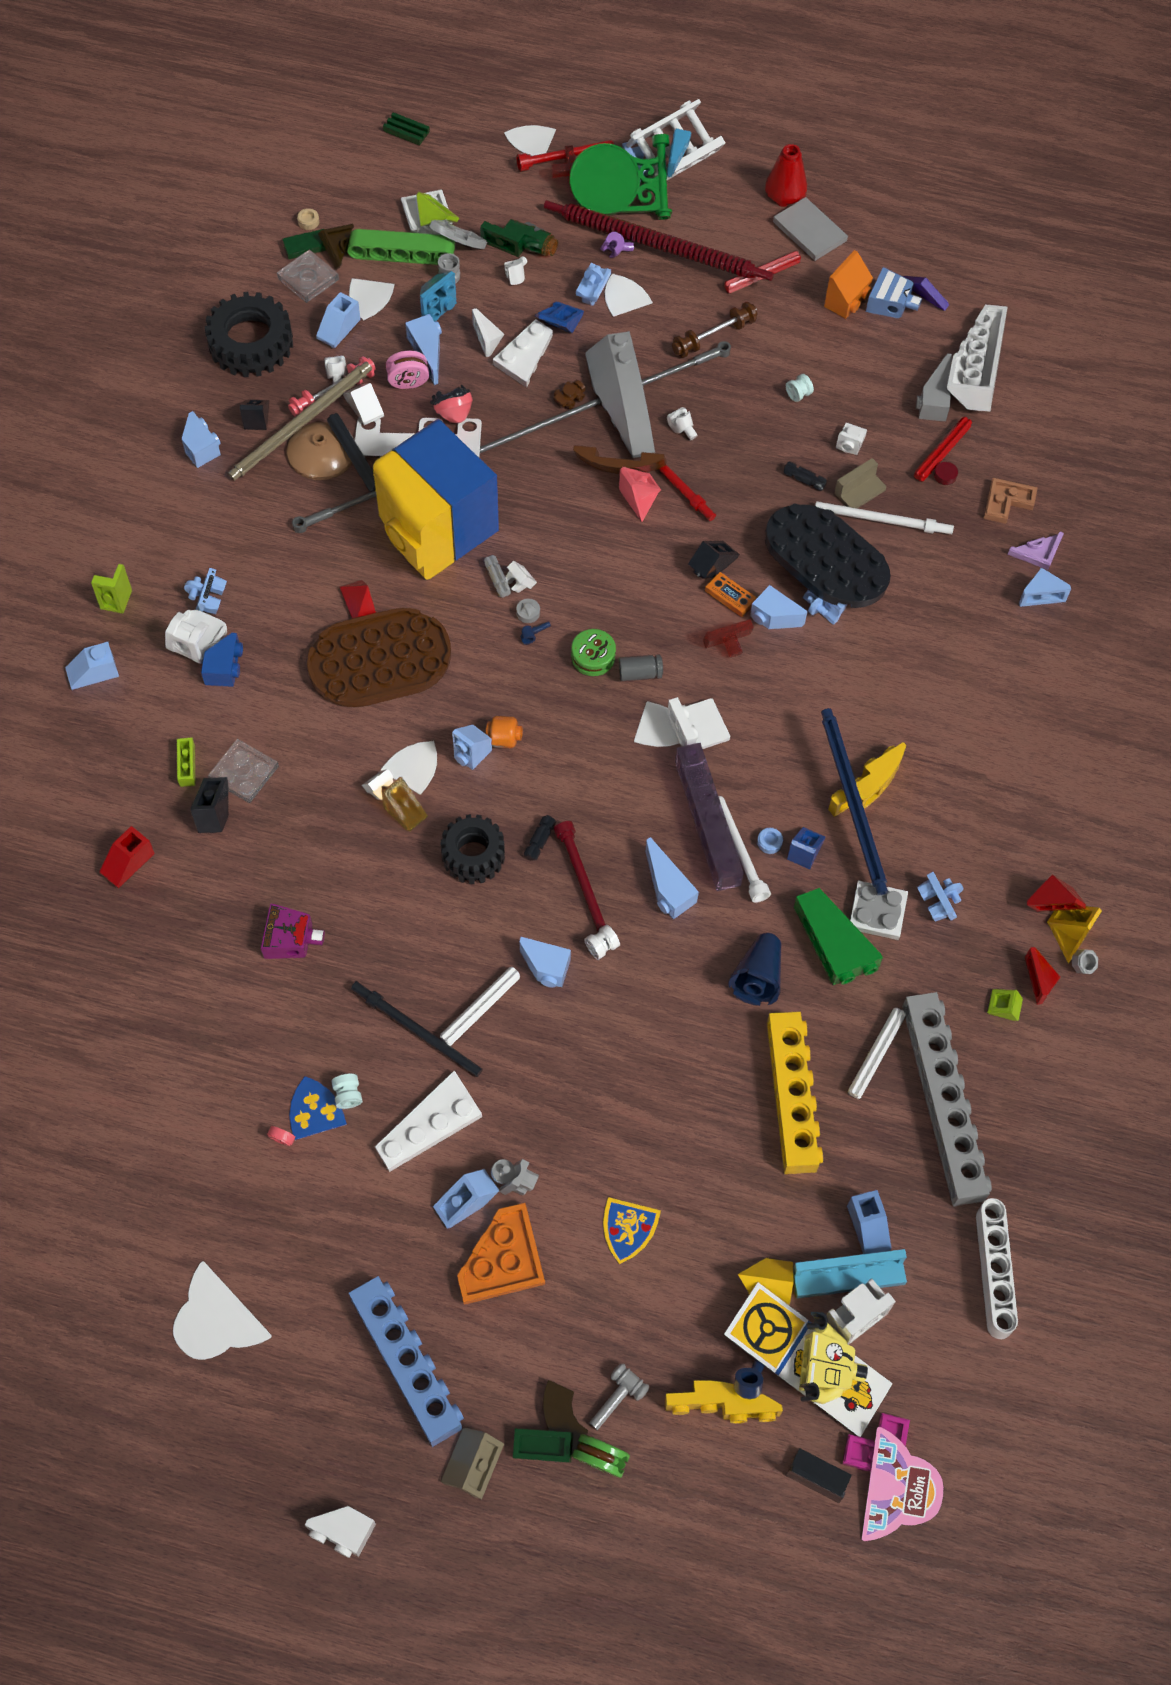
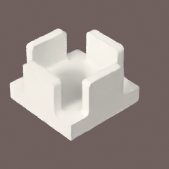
[826,1278,896,1345]

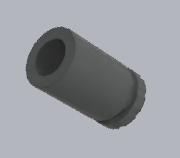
[619,654,663,681]

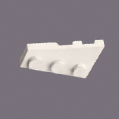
[493,319,553,388]

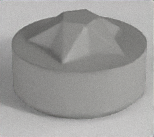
[516,599,540,623]

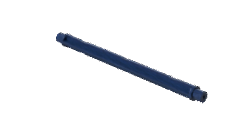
[821,708,888,895]

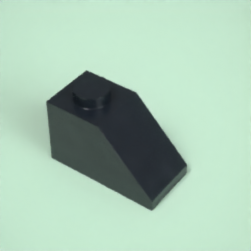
[688,541,740,579]
[190,777,229,833]

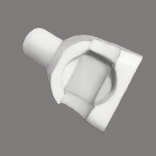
[504,256,527,285]
[324,356,346,384]
[667,407,698,440]

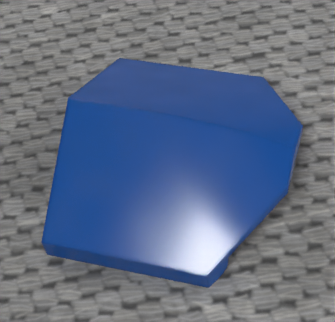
[535,302,584,333]

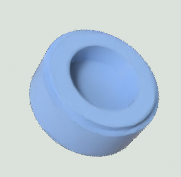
[757,828,783,854]

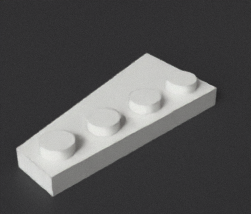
[375,1071,482,1172]

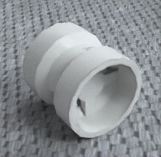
[584,925,620,960]

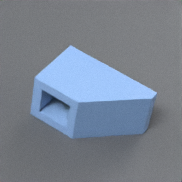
[316,292,361,348]
[182,411,221,468]
[452,725,492,770]

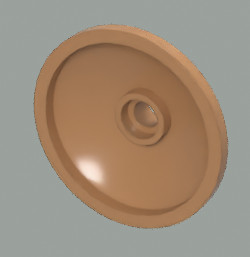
[287,422,352,480]

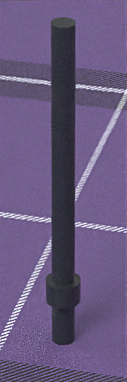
[351,981,483,1077]

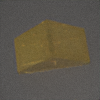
[381,777,428,832]

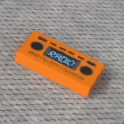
[705,572,757,617]

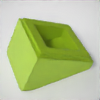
[987,989,1023,1021]

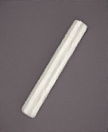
[440,967,520,1046]
[848,1008,906,1099]

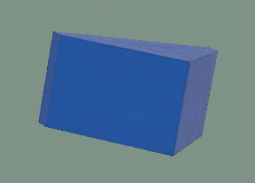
[787,827,826,869]

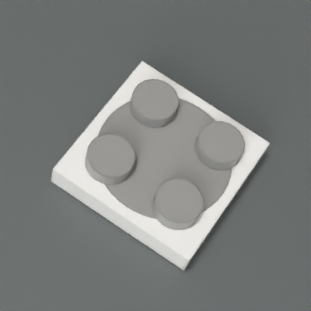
[850,881,908,940]

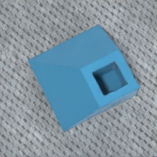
[420,271,457,322]

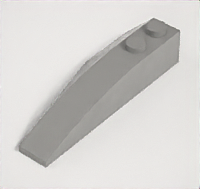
[585,331,655,458]

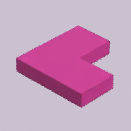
[842,1413,910,1472]

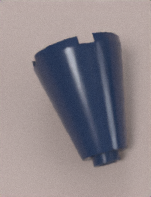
[728,933,781,1006]

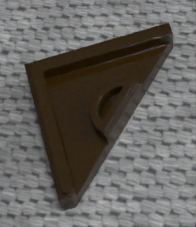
[318,224,354,270]

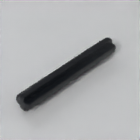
[327,413,376,492]

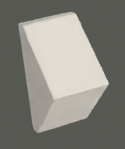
[343,383,384,425]

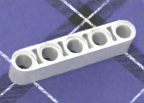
[976,1198,1018,1339]

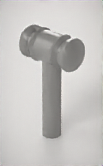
[589,1363,649,1430]

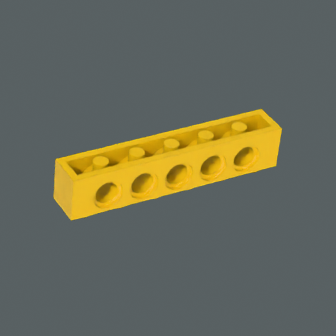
[767,1012,823,1174]

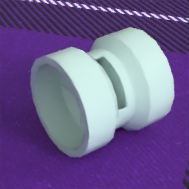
[332,1074,363,1109]

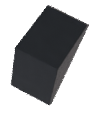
[240,399,269,430]

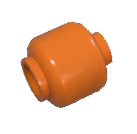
[486,716,523,748]

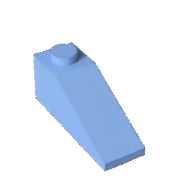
[405,314,442,385]
[645,837,699,919]

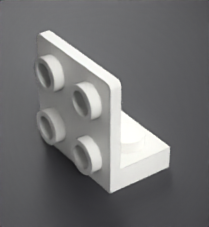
[667,697,730,755]

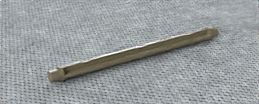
[228,361,372,481]

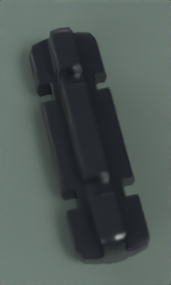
[784,461,827,491]
[524,815,556,861]

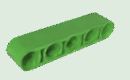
[347,229,455,265]

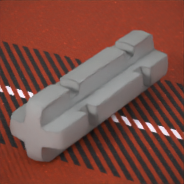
[484,555,511,598]

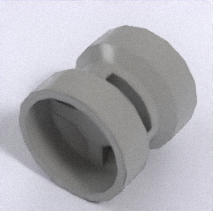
[438,253,460,284]

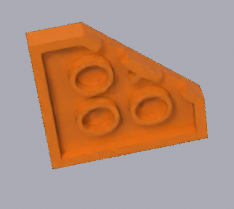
[457,1203,545,1305]

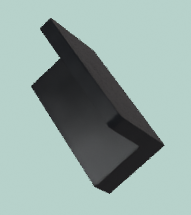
[786,1448,852,1503]

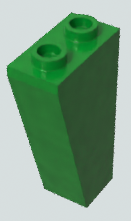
[794,888,883,985]

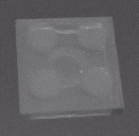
[277,249,339,303]
[208,739,279,803]

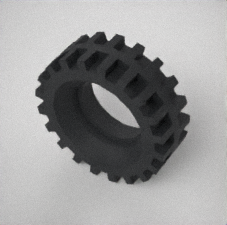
[205,292,293,377]

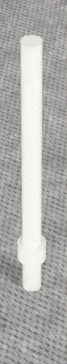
[816,501,954,535]

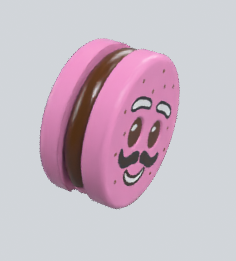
[386,351,429,389]

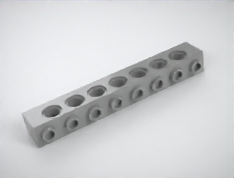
[902,992,992,1206]

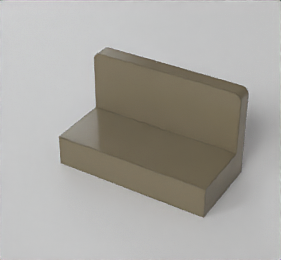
[834,458,886,508]
[441,1428,504,1499]

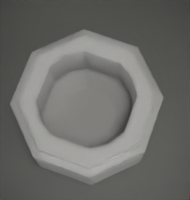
[1072,949,1098,974]

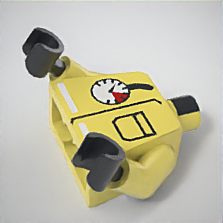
[799,1312,868,1404]

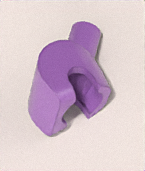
[600,232,634,258]

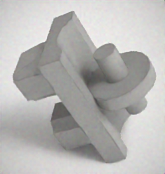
[491,1159,539,1196]

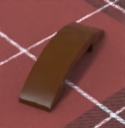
[573,445,667,474]

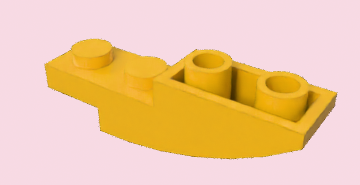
[828,742,906,817]
[665,1381,783,1424]

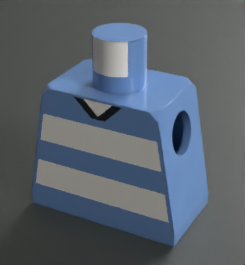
[866,267,922,318]

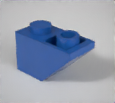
[201,633,243,687]

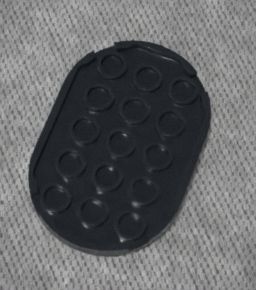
[765,504,891,608]

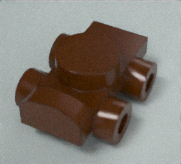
[553,379,585,409]

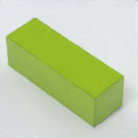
[177,738,196,787]

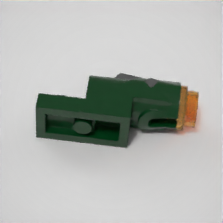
[480,219,558,258]

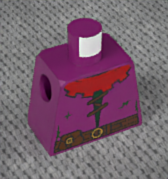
[261,904,325,959]

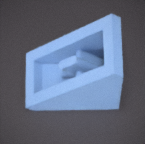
[1019,568,1071,607]

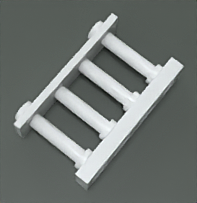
[626,99,725,180]

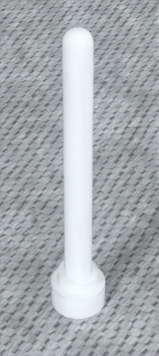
[715,796,771,903]

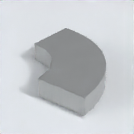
[429,220,487,249]

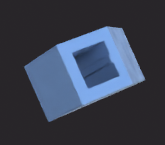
[847,1190,891,1254]

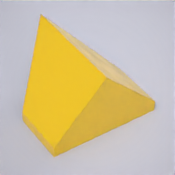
[1047,906,1101,964]
[738,1258,793,1306]

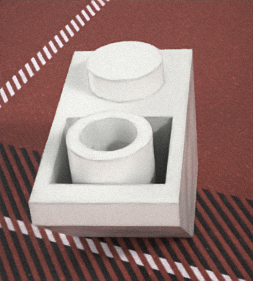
[305,1506,376,1558]

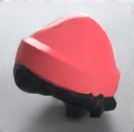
[430,385,473,423]

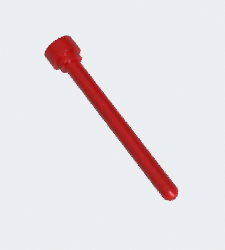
[516,140,614,172]

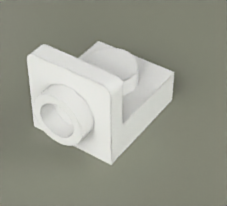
[836,423,867,455]

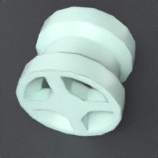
[786,374,814,402]

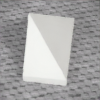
[472,309,504,357]

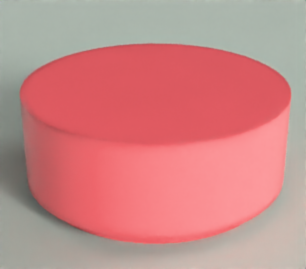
[267,1126,295,1147]

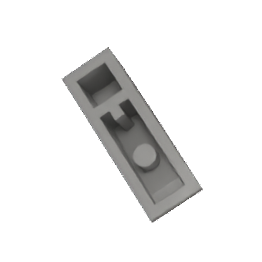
[916,354,952,422]

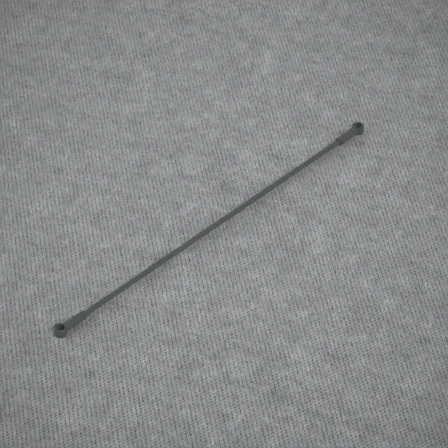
[292,341,731,533]

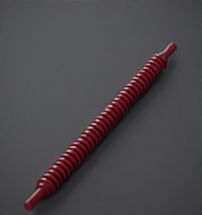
[544,200,774,281]

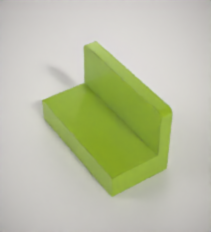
[91,564,132,614]

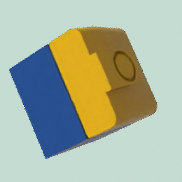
[373,419,499,580]

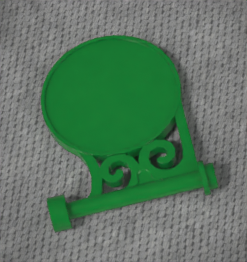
[570,134,672,220]

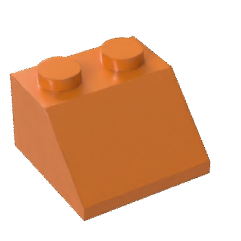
[824,250,873,319]

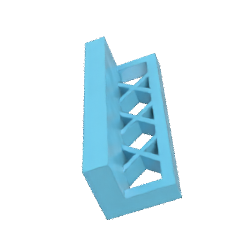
[793,1249,907,1298]

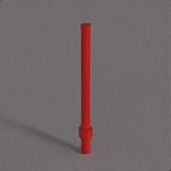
[658,465,716,521]

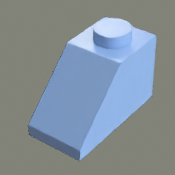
[750,585,807,629]
[65,642,119,690]
[519,937,571,988]
[433,1169,499,1229]

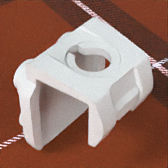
[165,610,227,664]

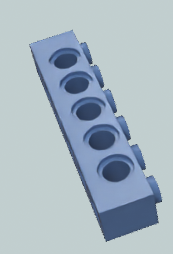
[349,1276,464,1447]

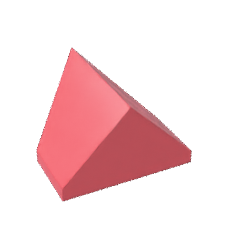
[619,467,661,522]

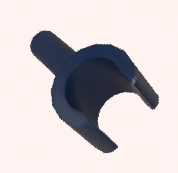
[520,621,551,645]

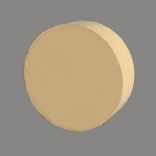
[297,209,319,230]

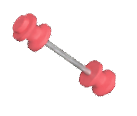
[288,356,376,417]

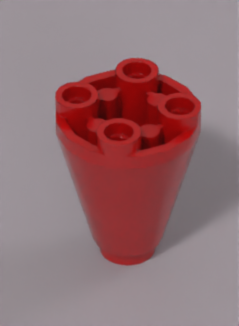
[765,144,807,207]

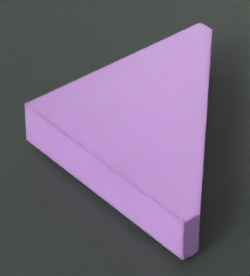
[1008,532,1064,570]

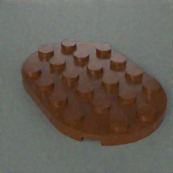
[307,608,451,707]

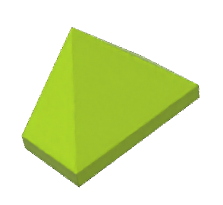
[416,192,459,226]

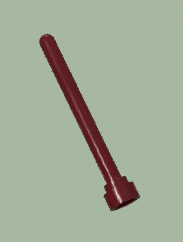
[554,821,606,932]

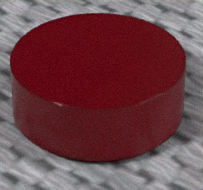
[934,462,958,485]

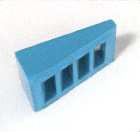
[667,128,691,177]

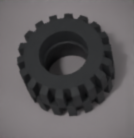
[441,814,505,884]

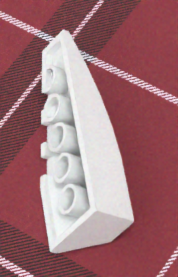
[947,305,1007,412]

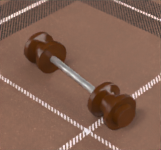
[672,302,758,358]

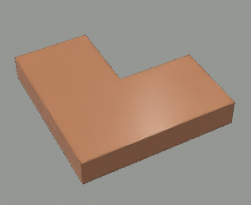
[984,478,1038,524]

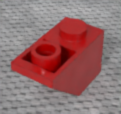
[99,826,155,888]

